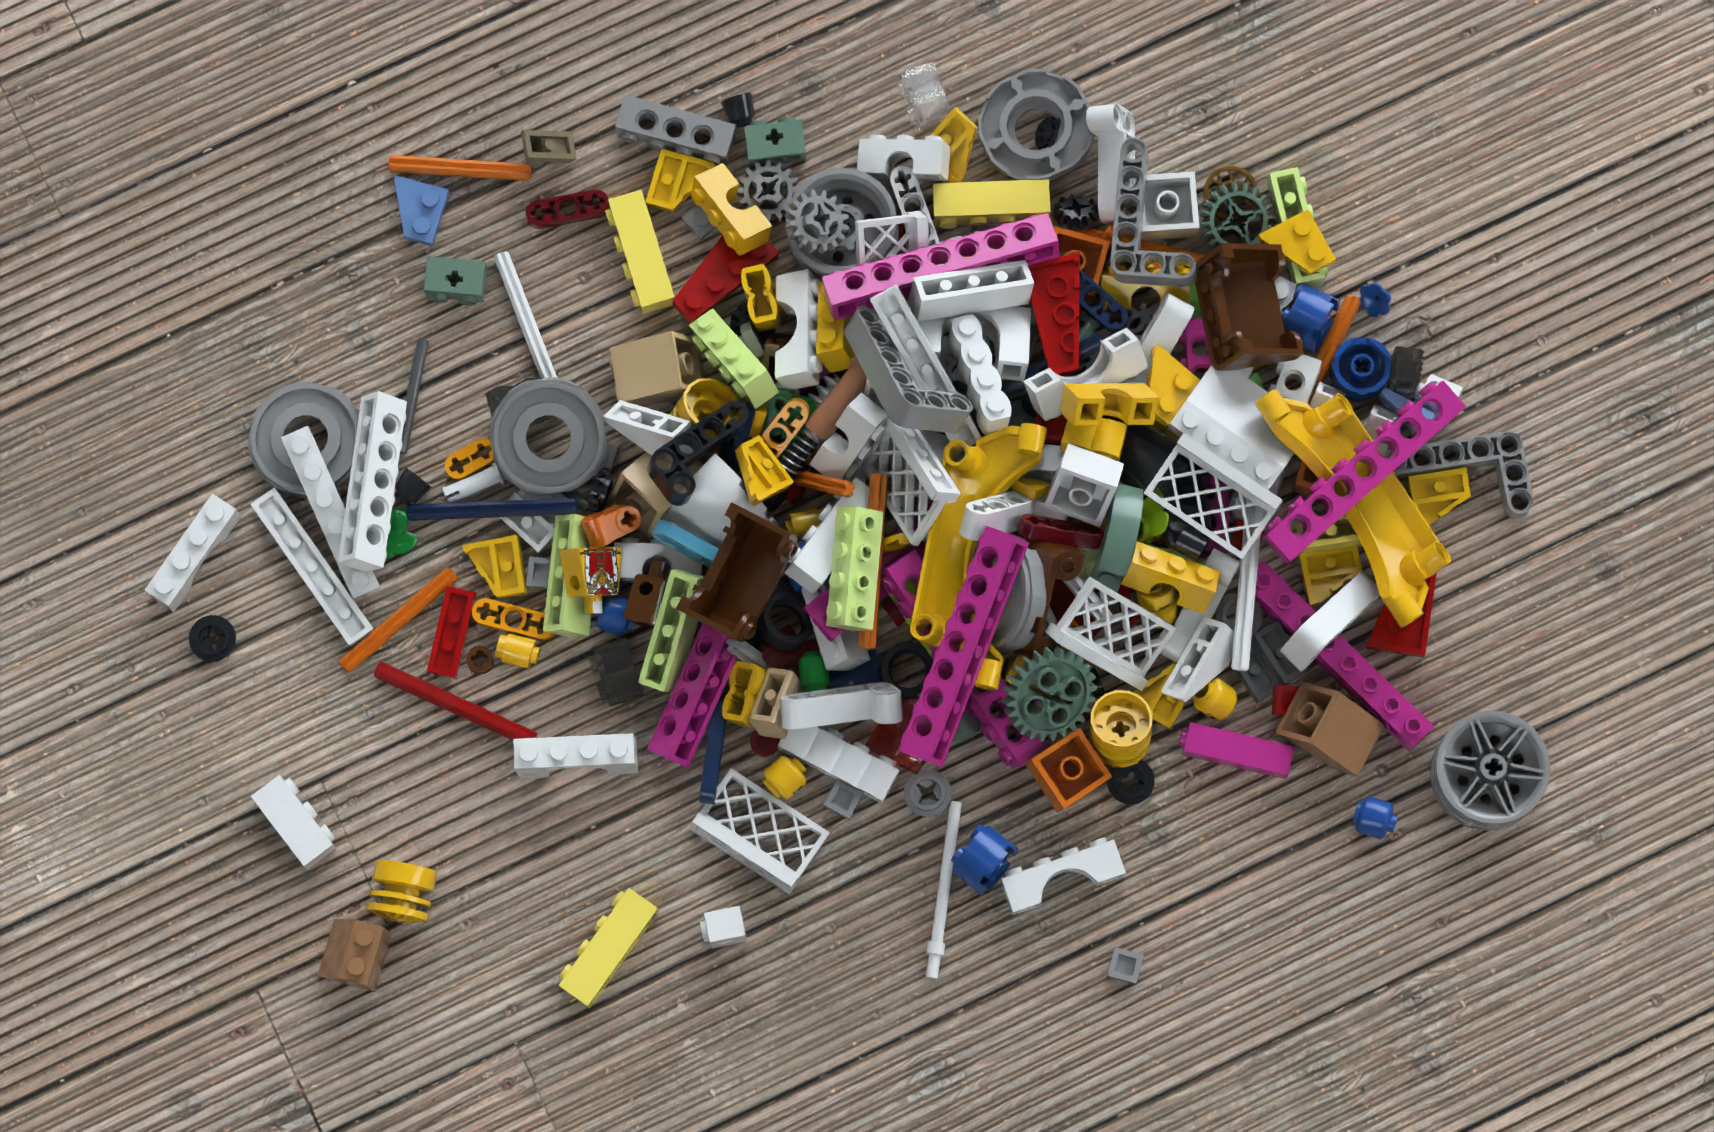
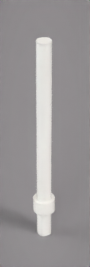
[926,801,962,979]

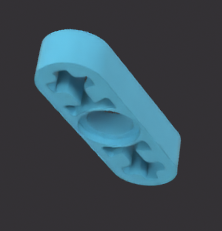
[652,520,719,568]

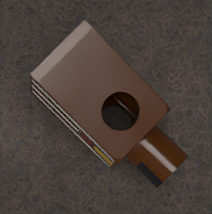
[623,560,669,629]

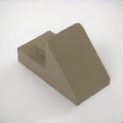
[521,130,576,168]

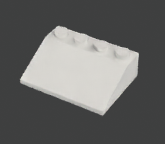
[1166,365,1294,490]

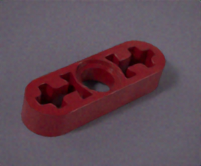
[526,189,610,229]
[1018,514,1104,550]

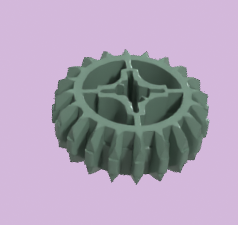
[1198,182,1277,249]

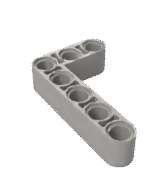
[1110,138,1197,287]
[844,305,973,433]
[1383,431,1533,519]

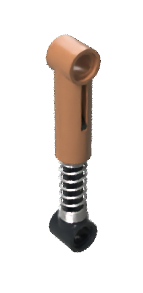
[762,355,868,513]

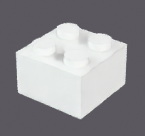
[1135,171,1199,240]
[1044,443,1124,527]

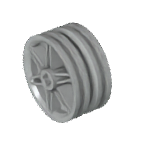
[786,168,899,281]
[1430,711,1550,831]

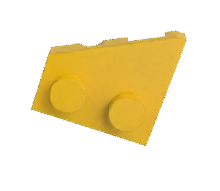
[645,148,715,213]
[1258,209,1336,276]
[1146,344,1200,427]
[735,435,794,507]
[1133,663,1187,730]

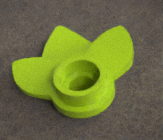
[1136,488,1169,545]

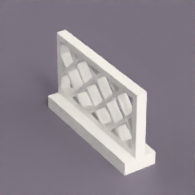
[855,211,929,309]
[861,417,961,546]
[1144,433,1283,560]
[1045,577,1176,691]
[690,768,830,895]

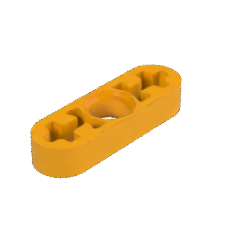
[761,398,810,458]
[472,598,554,641]

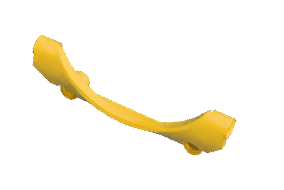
[1255,389,1451,628]
[910,423,1047,690]

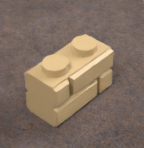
[748,668,803,739]

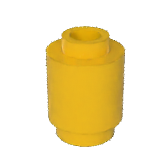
[785,507,824,542]
[495,633,541,669]

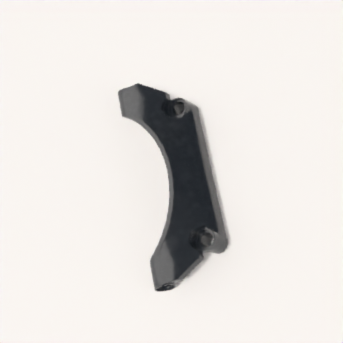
[972,367,1212,562]

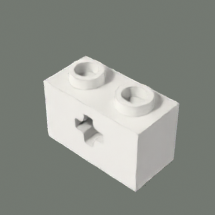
[700,906,747,949]

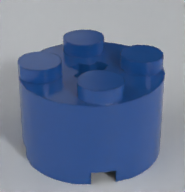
[1282,283,1340,352]
[1329,337,1391,403]
[951,824,1018,895]

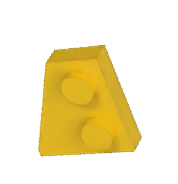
[930,107,978,183]
[1407,467,1471,525]
[462,535,528,599]
[1298,546,1363,608]

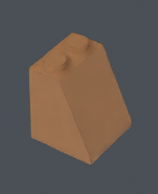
[1275,682,1384,777]
[318,919,392,992]

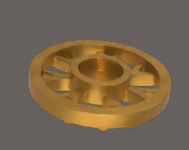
[1203,166,1258,220]

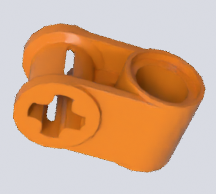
[580,504,641,548]

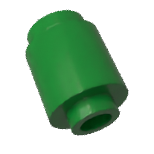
[798,651,830,692]

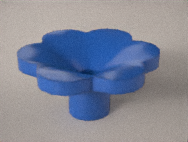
[1359,283,1391,317]

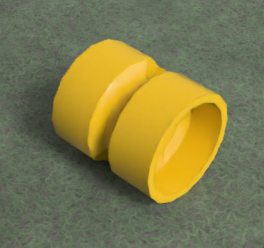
[1136,583,1179,628]

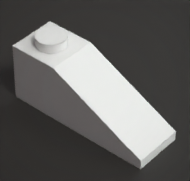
[603,400,693,455]
[1161,617,1234,702]

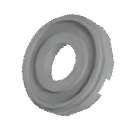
[978,69,1094,182]
[489,377,607,495]
[248,381,359,499]
[974,536,1047,654]

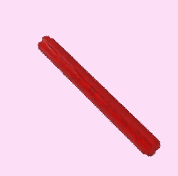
[374,662,537,741]

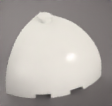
[668,453,780,548]

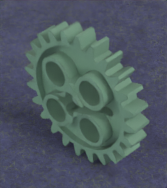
[1002,646,1097,742]

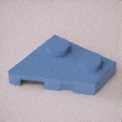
[394,175,450,246]

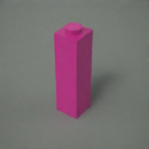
[1178,722,1295,779]

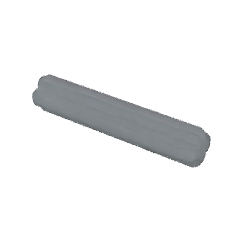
[726,638,769,669]

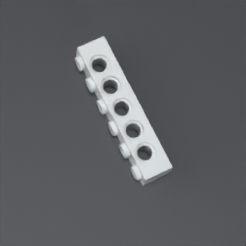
[1229,355,1322,530]
[338,391,407,573]

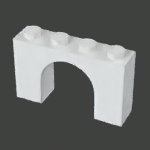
[911,306,1031,381]
[513,733,638,779]

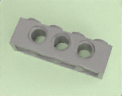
[615,95,737,166]

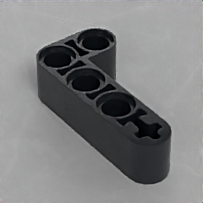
[647,401,749,506]

